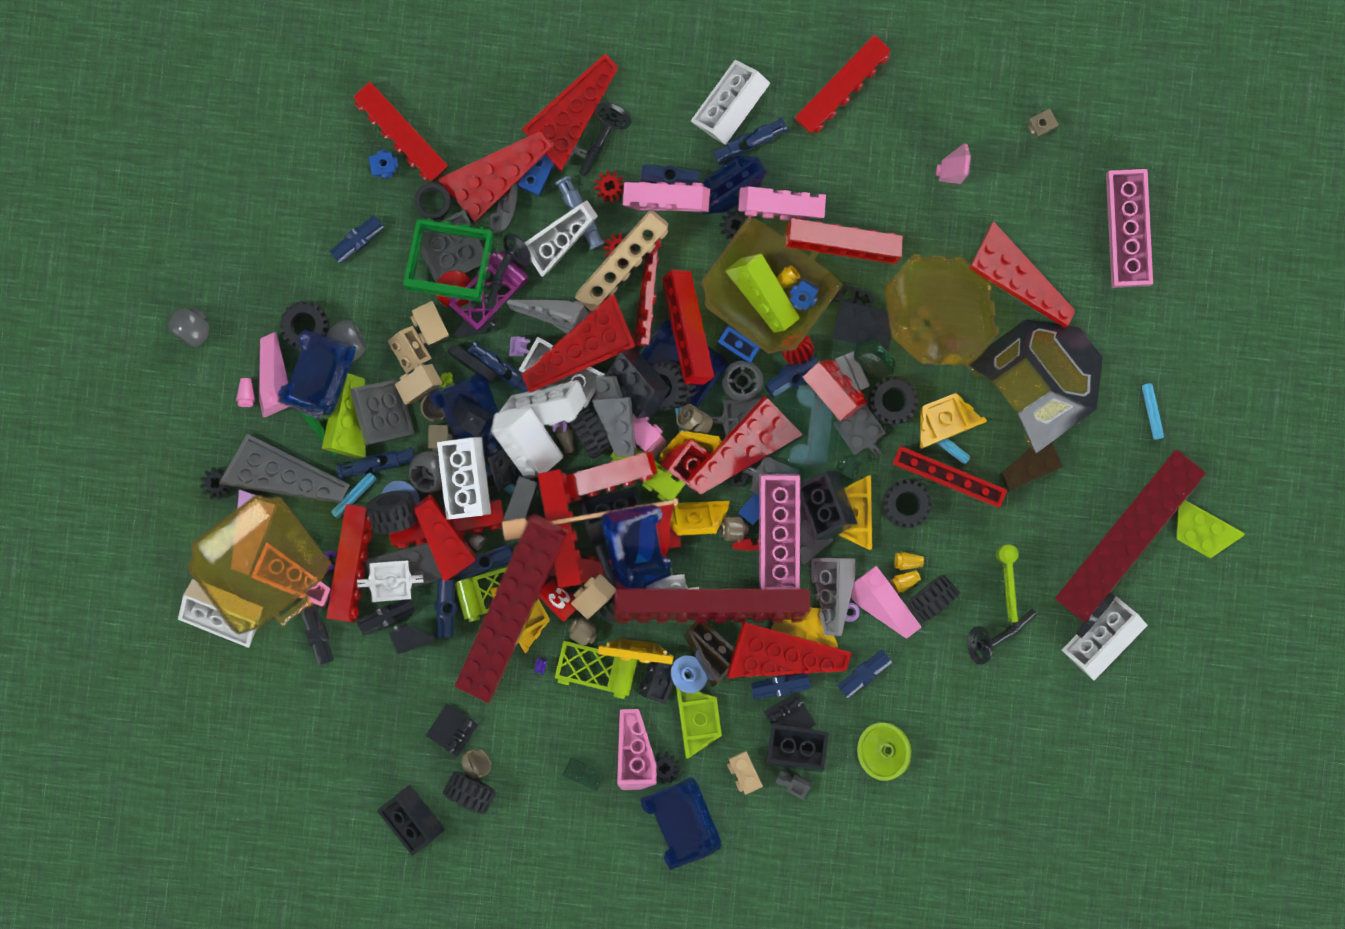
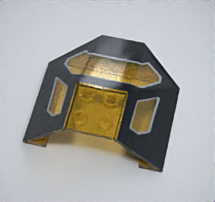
[965,319,1103,454]

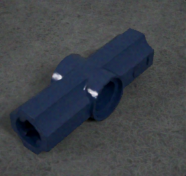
[641,164,700,186]
[330,215,384,264]
[764,354,819,398]
[458,544,514,580]
[434,578,457,637]
[837,649,892,698]
[751,673,811,700]

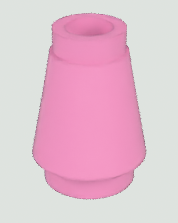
[236,378,255,407]

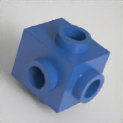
[369,150,399,179]
[789,278,820,311]

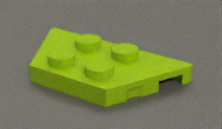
[1176,500,1245,558]
[676,687,722,759]

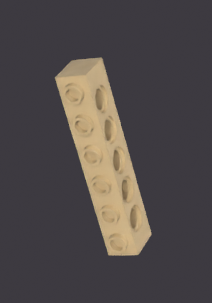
[575,209,668,312]

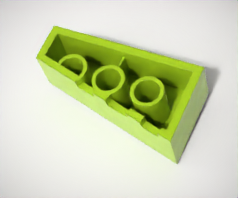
[725,253,800,333]
[322,373,366,458]
[610,447,685,502]

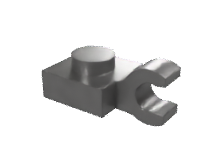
[776,769,812,800]

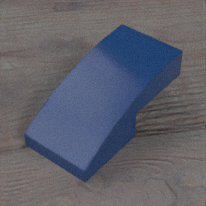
[738,494,759,525]

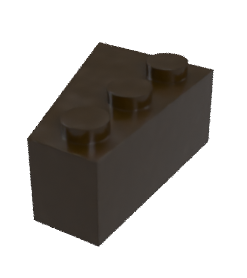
[1001,442,1063,491]
[684,622,735,687]

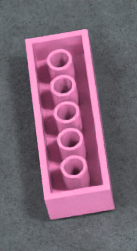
[1106,169,1153,288]
[759,474,800,589]

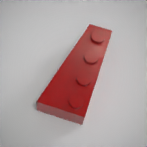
[414,494,476,582]

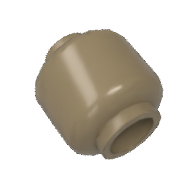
[719,517,748,542]
[568,617,598,646]

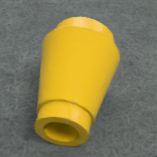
[776,266,800,289]
[894,551,924,571]
[891,570,921,594]

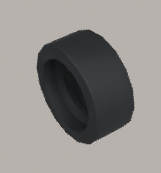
[414,183,451,220]

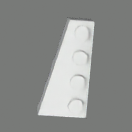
[525,201,598,277]

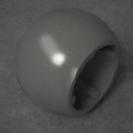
[168,307,210,348]
[326,320,366,362]
[722,360,764,402]
[409,451,443,493]

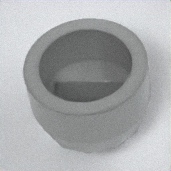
[469,534,486,551]

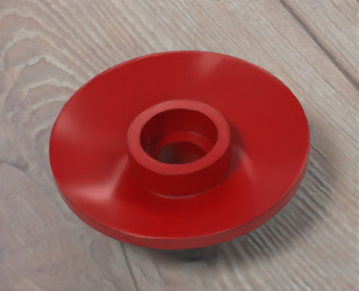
[436,271,473,308]

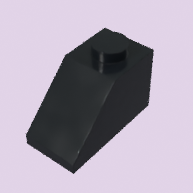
[454,304,497,338]
[452,395,493,437]

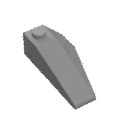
[507,300,588,330]
[811,558,855,636]

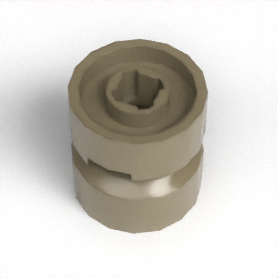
[676,404,713,434]

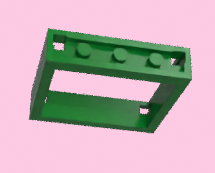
[403,218,494,302]

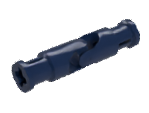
[712,117,788,165]
[467,340,528,393]
[337,447,415,480]

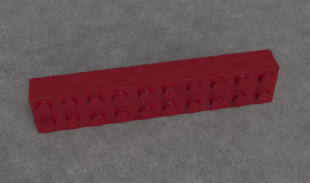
[1053,449,1206,623]
[454,514,568,703]
[613,589,810,623]

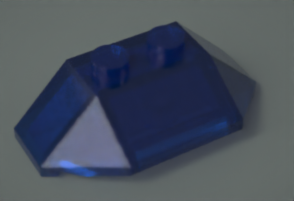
[701,156,767,215]

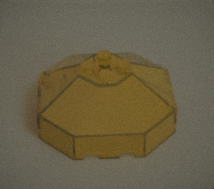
[884,254,999,366]

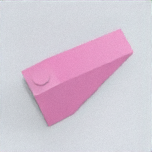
[851,566,921,639]

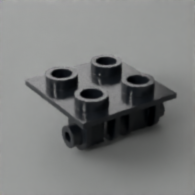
[487,448,522,492]
[764,692,816,729]
[425,704,479,757]

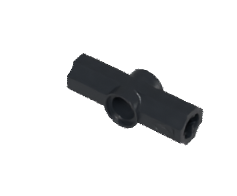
[356,599,416,636]
[300,605,334,665]

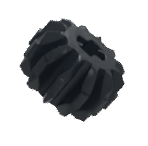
[719,209,752,242]
[200,467,233,499]
[655,752,681,785]

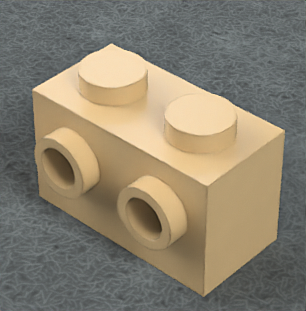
[410,301,450,347]
[388,326,432,374]
[395,363,443,404]
[571,574,616,619]
[727,750,763,795]

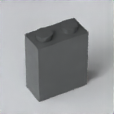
[504,477,538,521]

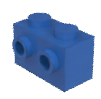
[518,155,555,197]
[718,325,761,363]

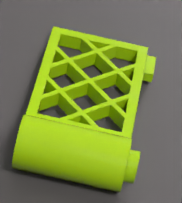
[995,545,1018,622]
[455,567,507,622]
[555,641,638,699]

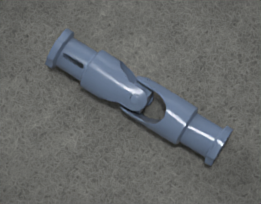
[555,175,605,251]

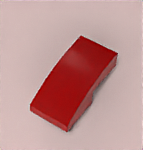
[732,537,759,551]

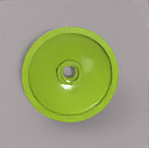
[857,723,911,781]

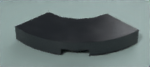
[1077,592,1116,638]

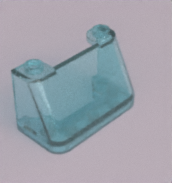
[788,385,833,467]

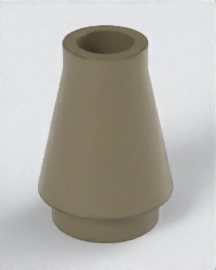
[555,424,575,453]

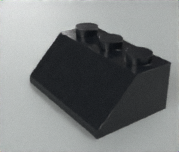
[389,623,438,655]
[766,724,829,773]
[377,785,445,856]

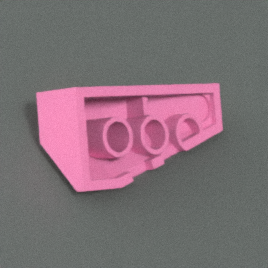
[936,143,970,184]
[259,332,293,417]
[617,709,657,790]

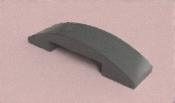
[489,183,517,233]

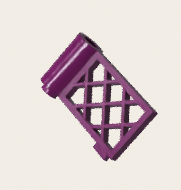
[449,251,529,331]

